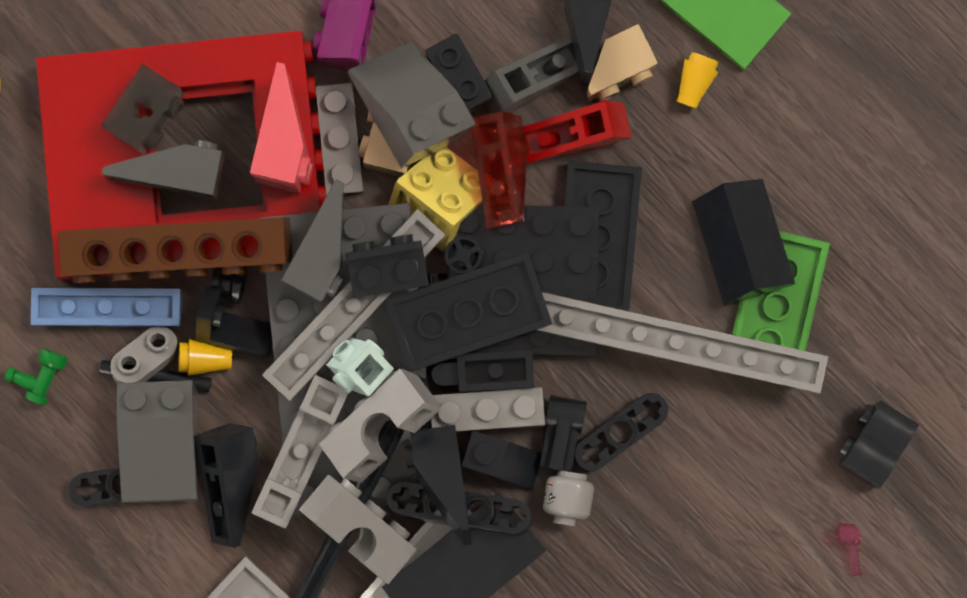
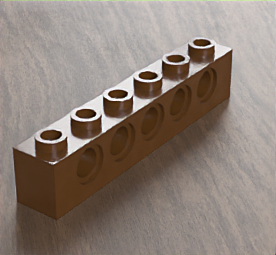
[58,217,292,283]

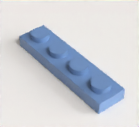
[31,288,182,327]

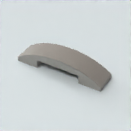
[251,375,348,529]

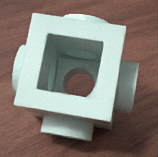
[326,337,394,397]

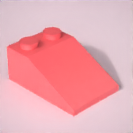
[250,62,313,194]

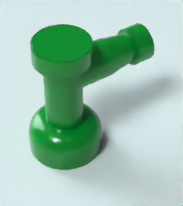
[4,348,69,406]

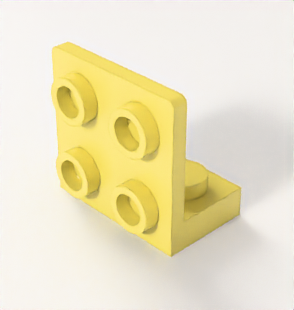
[388,147,496,252]

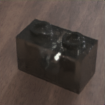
[101,64,185,155]

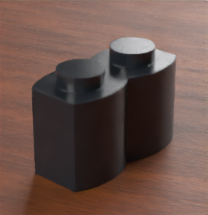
[837,401,919,489]

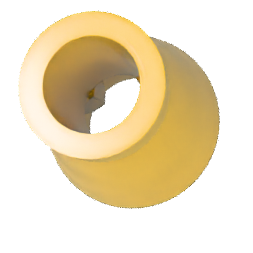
[676,52,719,109]
[178,339,232,376]

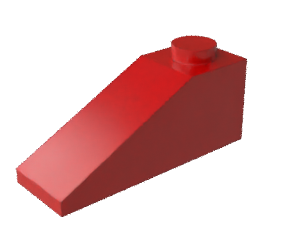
[508,100,632,167]

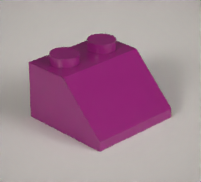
[312,0,378,71]

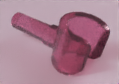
[837,523,862,576]

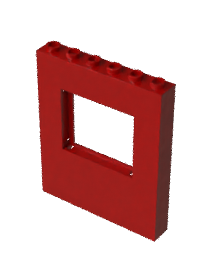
[36,30,327,282]

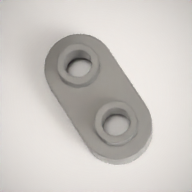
[110,326,178,383]

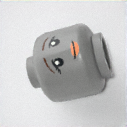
[543,470,594,526]

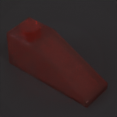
[471,111,528,229]

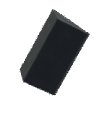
[692,179,796,306]

